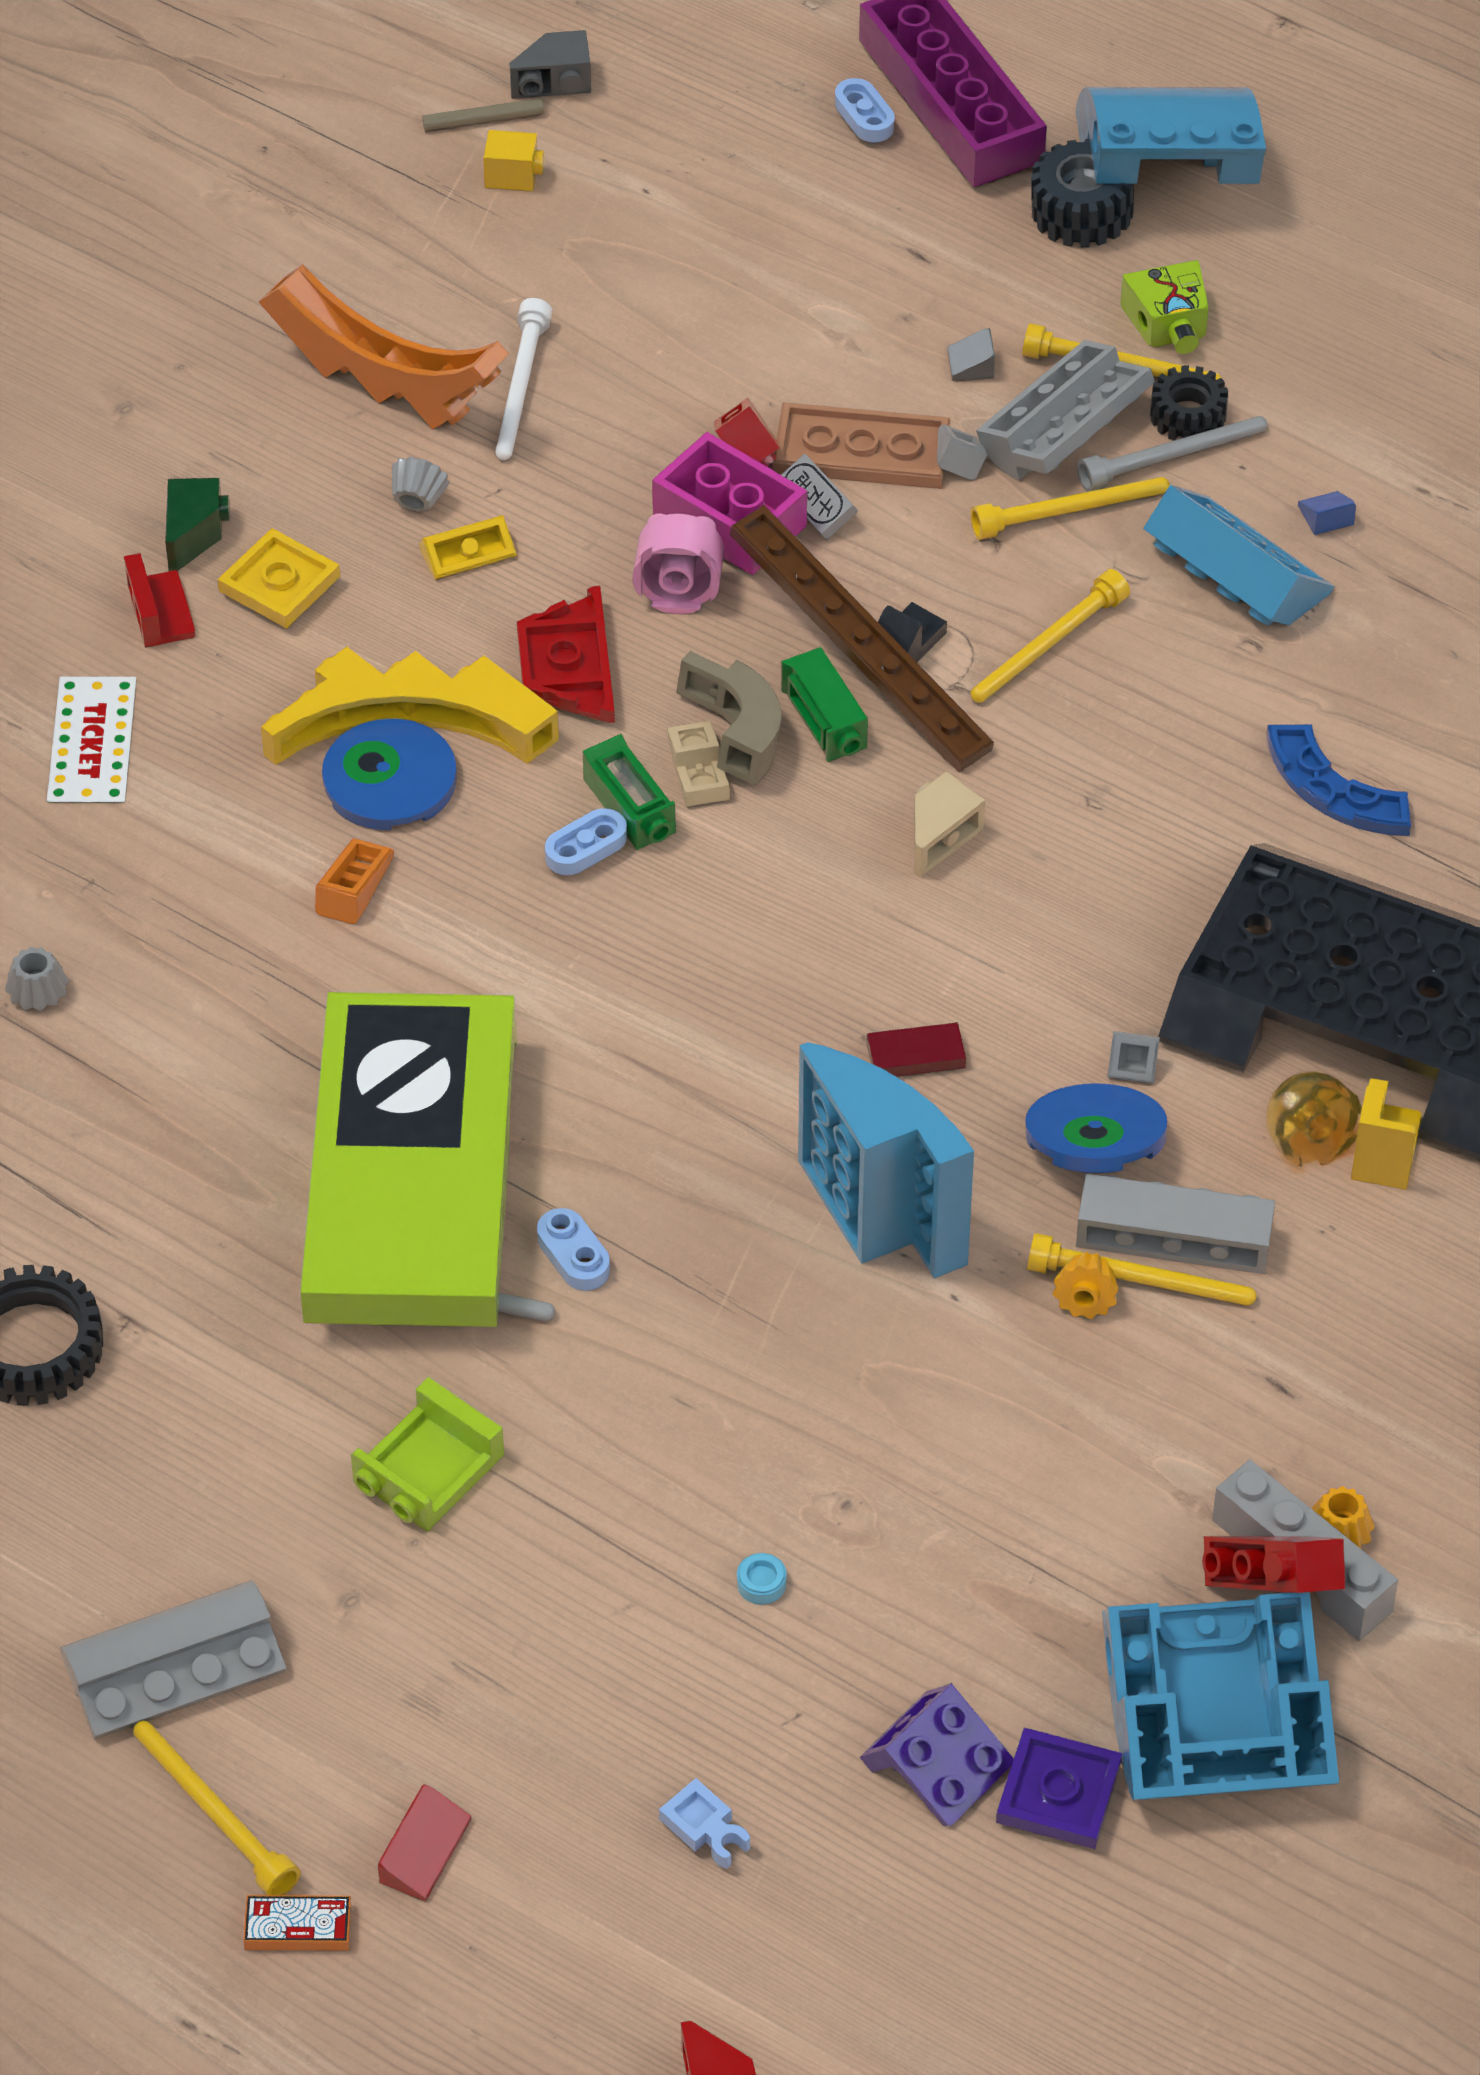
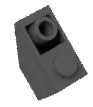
[509,30,591,99]

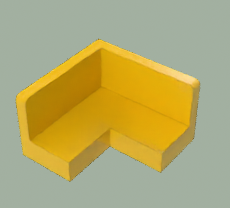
[1351,1078,1422,1190]

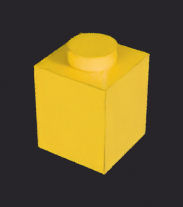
[483,130,545,191]

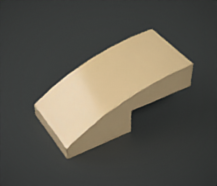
[667,721,730,807]

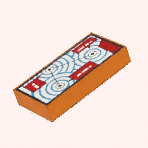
[243,1895,352,1951]

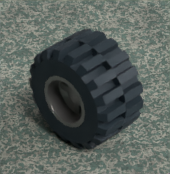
[1031,139,1134,248]

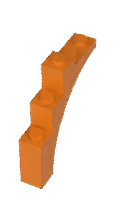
[259,264,509,430]

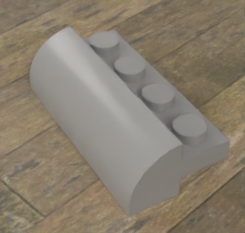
[976,340,1155,480]
[60,1580,286,1740]

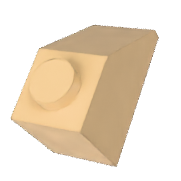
[914,771,985,877]

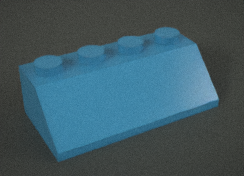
[1143,485,1335,626]

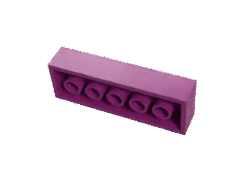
[859,0,1047,188]

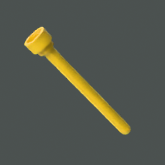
[1022,323,1222,380]
[970,477,1170,540]
[970,569,1130,703]
[1027,1233,1257,1306]
[133,1721,301,1895]

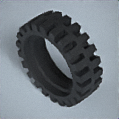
[0,1265,104,1406]

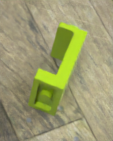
[351,1377,504,1532]

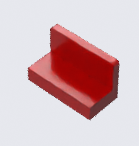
[124,553,195,648]

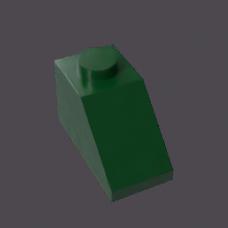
[165,478,230,571]

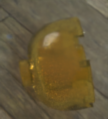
[1266,1071,1362,1167]

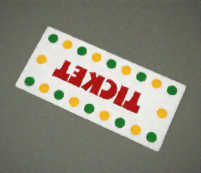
[47,676,136,802]

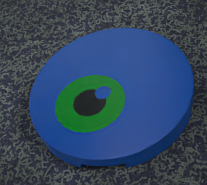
[322,719,457,830]
[1025,1083,1167,1173]

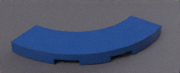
[1266,724,1411,836]

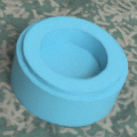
[737,1553,787,1605]

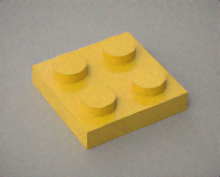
[217,528,341,629]

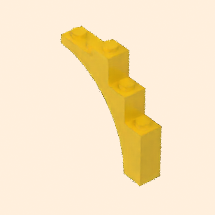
[261,646,559,765]

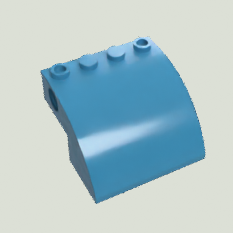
[1075,87,1266,184]
[1102,1592,1339,1801]

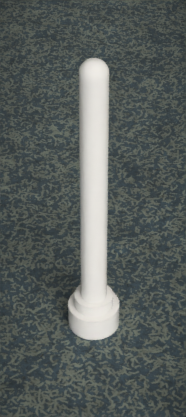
[495,298,553,461]

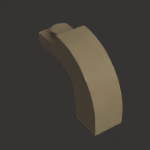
[676,651,781,786]

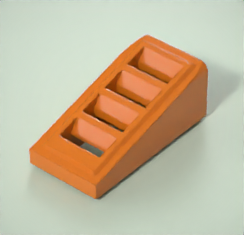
[315,838,394,924]

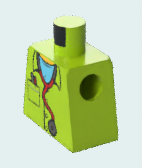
[1120,260,1208,354]

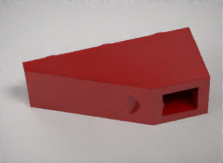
[1202,1536,1345,1593]

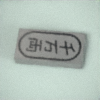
[781,453,859,540]

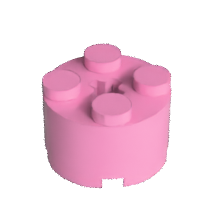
[632,514,724,614]

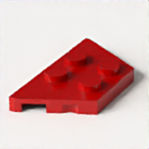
[517,585,615,723]

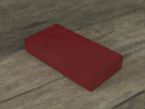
[866,1022,966,1077]

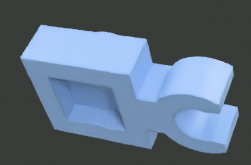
[659,1778,750,1869]

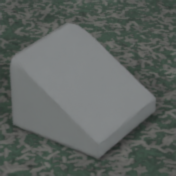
[937,424,988,480]

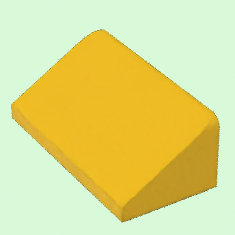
[419,515,517,580]

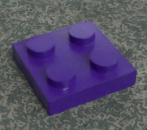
[996,1727,1123,1849]

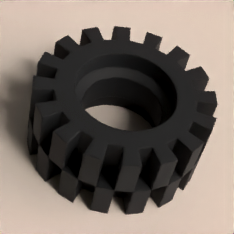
[1150,365,1228,441]

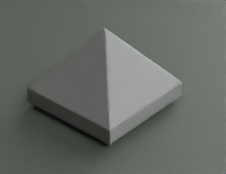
[1107,1031,1160,1084]

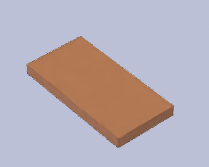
[772,402,951,489]

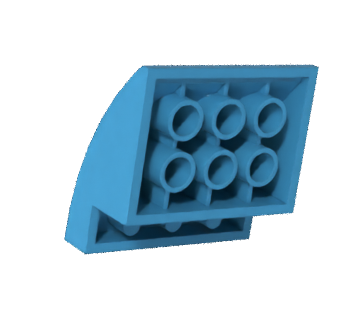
[798,1042,974,1278]

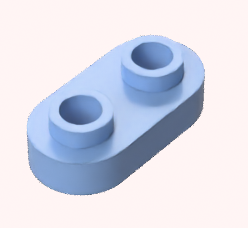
[835,78,895,143]
[545,808,627,875]
[537,1208,610,1291]

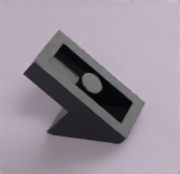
[878,602,947,662]

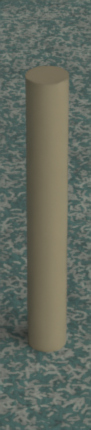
[422,98,544,131]

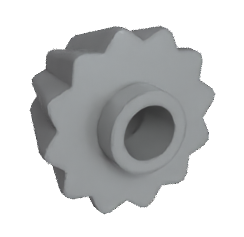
[392,457,450,512]
[5,947,69,1011]

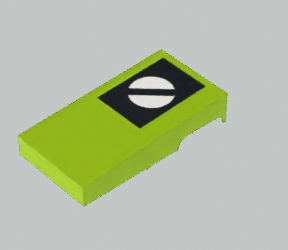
[300,992,517,1327]

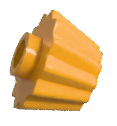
[1052,1252,1118,1319]
[1311,1486,1375,1549]

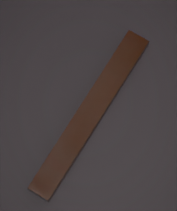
[729,505,994,773]

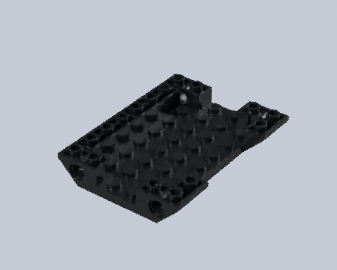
[1158,843,1480,1160]

